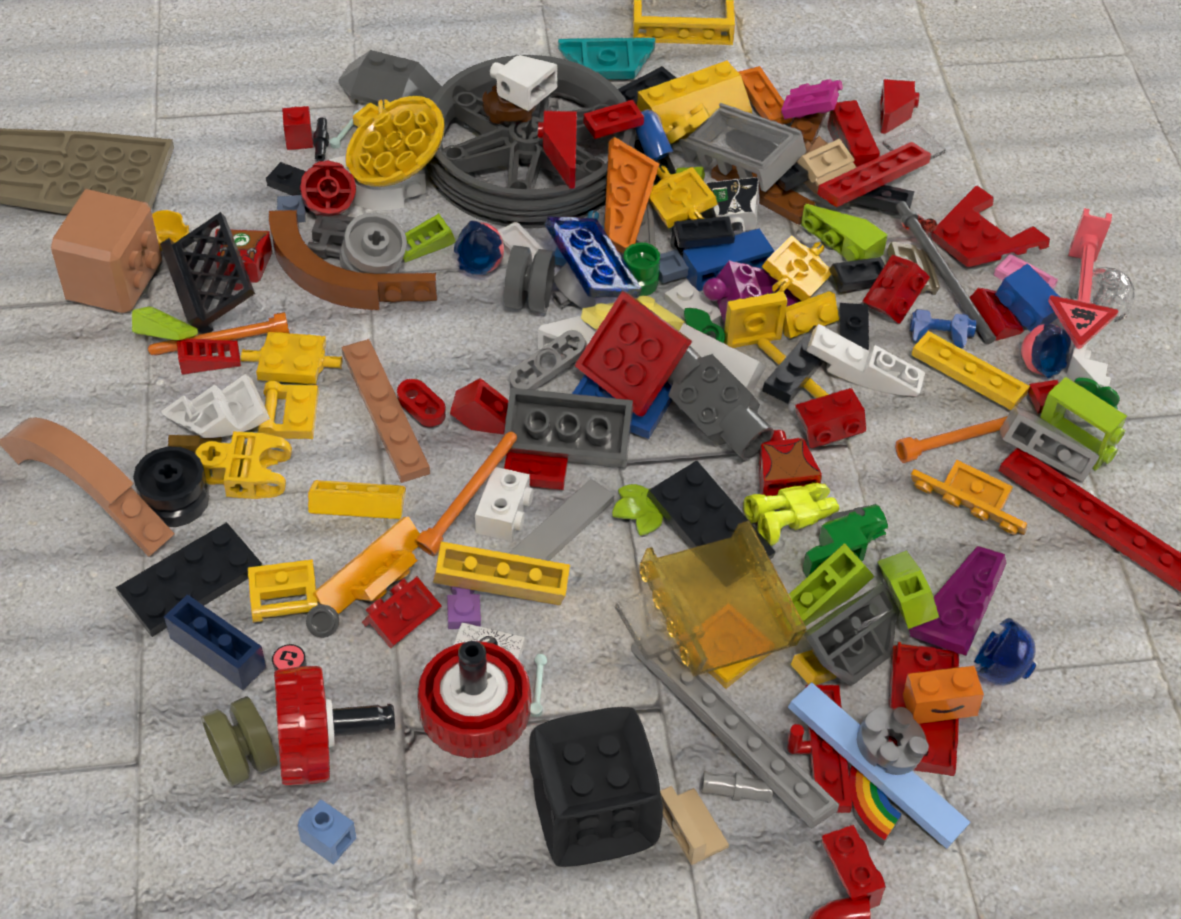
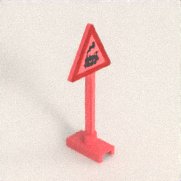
[1048,208,1119,349]

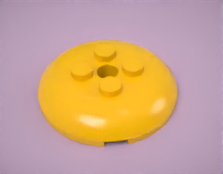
[345,96,445,187]

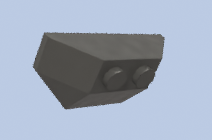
[339,50,442,106]
[803,583,900,686]

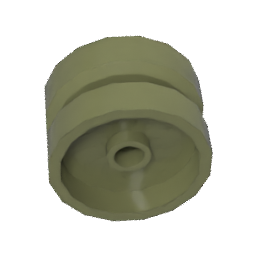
[201,696,278,787]

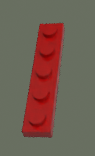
[817,142,931,208]

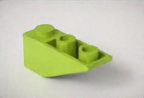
[801,204,888,261]
[877,550,939,629]

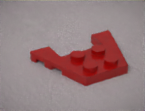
[931,185,1050,267]

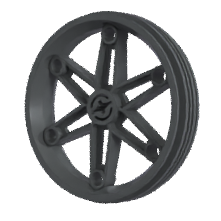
[426,55,635,229]

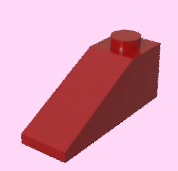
[538,111,577,189]

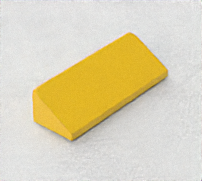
[308,480,406,519]

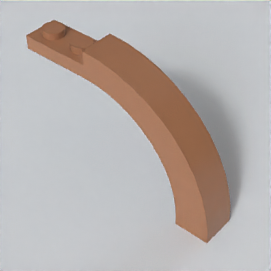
[0,417,175,557]

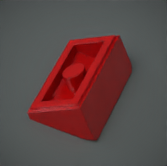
[969,287,1024,341]

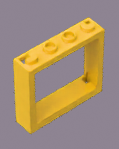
[633,0,735,45]

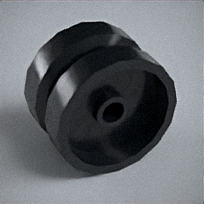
[133,446,210,527]

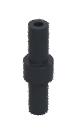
[313,117,329,161]

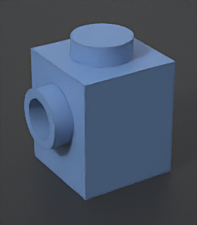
[297,799,356,865]

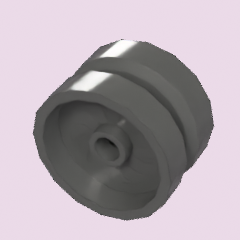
[504,245,555,313]

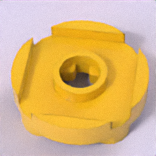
[664,103,710,144]

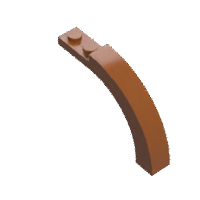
[269,210,437,310]

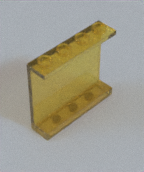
[639,521,807,677]

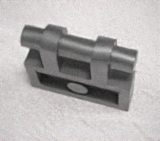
[307,215,355,258]

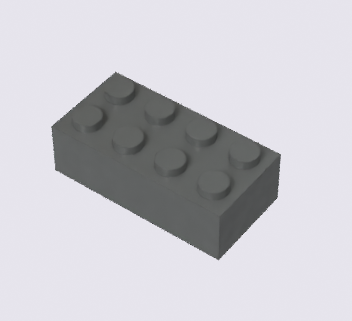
[504,387,633,468]

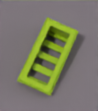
[403,213,456,263]
[132,306,198,341]

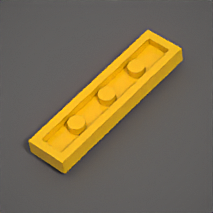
[911,331,1030,410]

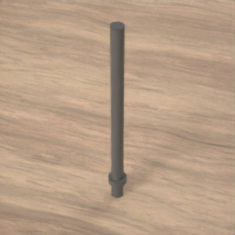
[896,201,996,344]

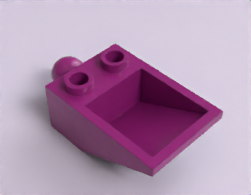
[703,261,801,325]

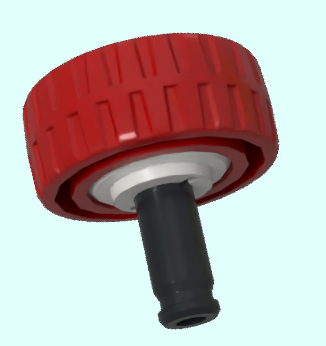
[418,641,531,758]
[274,666,395,786]

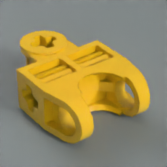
[195,431,292,499]

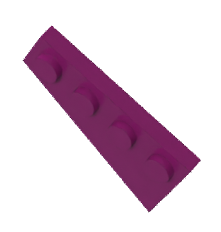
[909,546,1007,656]

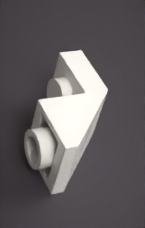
[1066,344,1111,387]

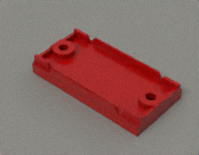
[887,642,959,776]

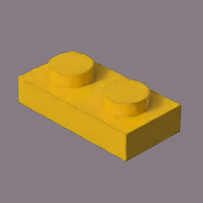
[783,291,839,338]

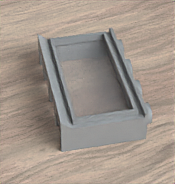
[679,103,806,192]

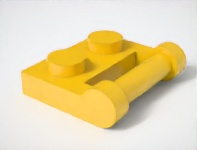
[258,381,319,439]
[248,559,318,623]

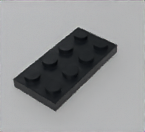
[647,460,776,589]
[116,522,262,637]

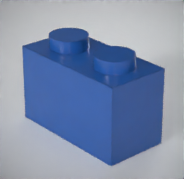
[995,264,1060,332]

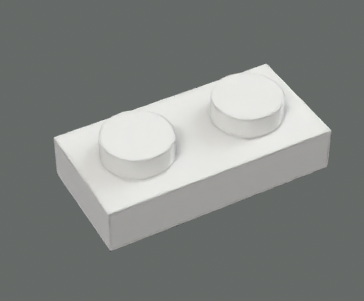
[664,280,723,324]

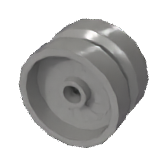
[339,212,407,274]

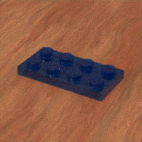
[544,216,642,298]

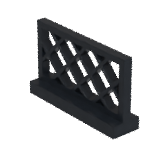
[160,212,255,334]

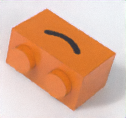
[903,665,984,724]

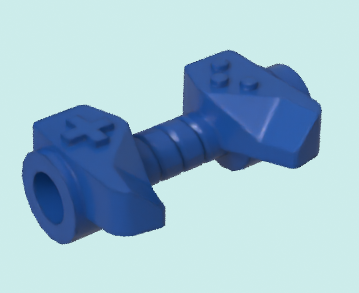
[910,309,976,349]

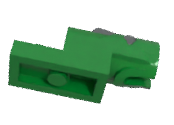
[802,504,888,578]

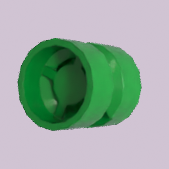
[622,243,660,296]

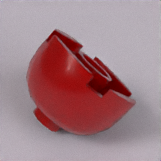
[300,160,356,216]

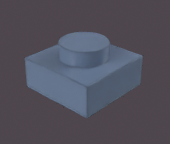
[277,195,306,223]
[659,249,689,283]

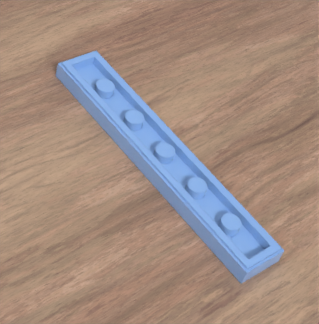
[788,682,971,849]

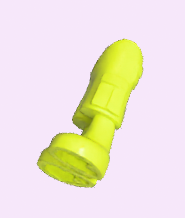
[743,483,840,547]

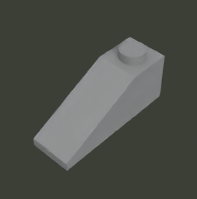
[1000,405,1099,482]

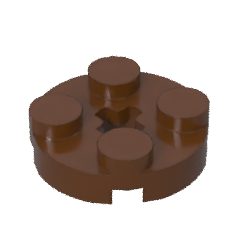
[482,85,536,124]

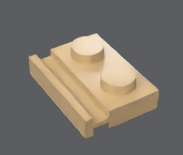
[797,139,856,191]

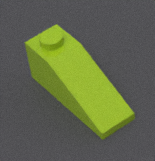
[773,543,875,633]

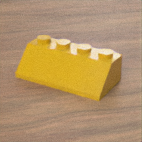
[637,60,752,145]

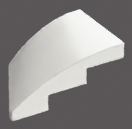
[161,374,270,438]

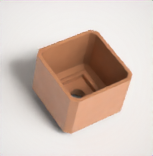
[51,189,162,313]

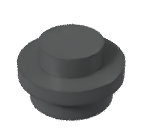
[306,604,339,638]

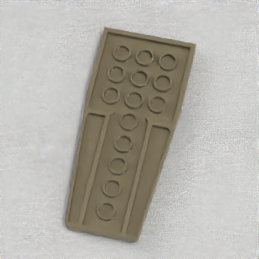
[0,128,174,214]

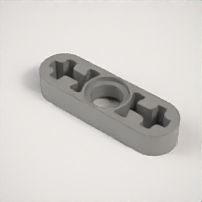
[510,330,587,390]

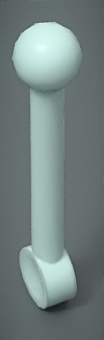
[330,110,360,149]
[530,654,547,717]

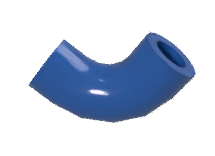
[635,110,673,161]

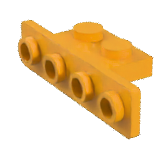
[911,459,1027,535]
[313,517,420,614]

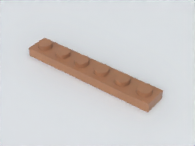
[341,339,430,483]

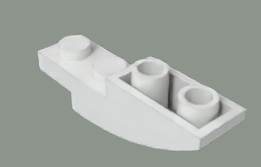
[806,324,925,397]

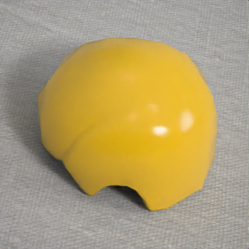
[152,210,189,251]

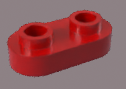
[397,379,446,427]

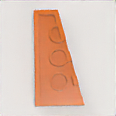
[604,137,659,254]

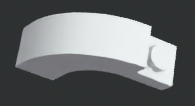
[329,155,426,210]

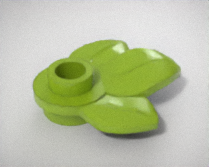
[612,484,663,536]

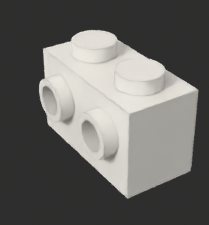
[475,467,534,542]

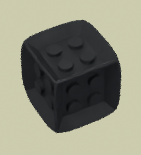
[529,707,663,867]

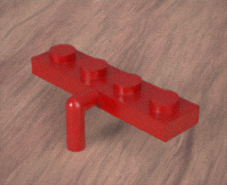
[787,685,852,813]

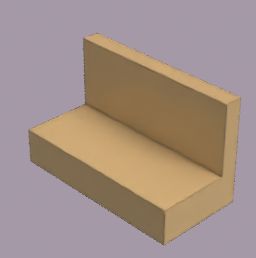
[660,786,729,865]

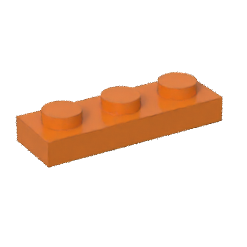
[738,66,793,125]

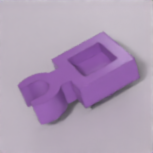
[447,586,481,629]

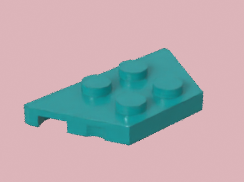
[558,38,655,80]

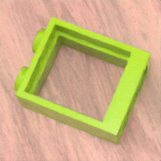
[1040,377,1127,471]

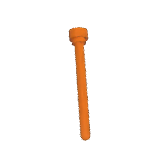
[148,312,289,355]
[895,416,1008,463]
[415,431,517,556]

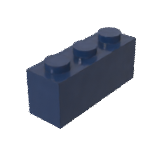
[164,594,266,690]

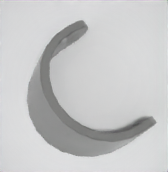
[553,262,596,308]

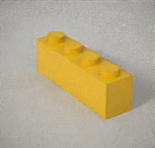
[433,541,570,605]

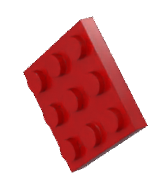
[574,291,692,417]

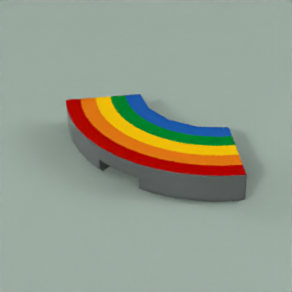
[849,765,902,846]

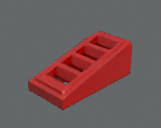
[176,339,241,374]

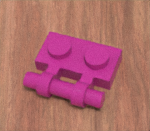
[781,79,843,119]

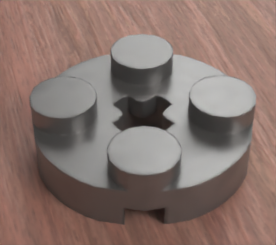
[857,707,929,775]

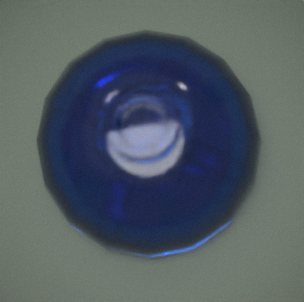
[974,618,1036,686]

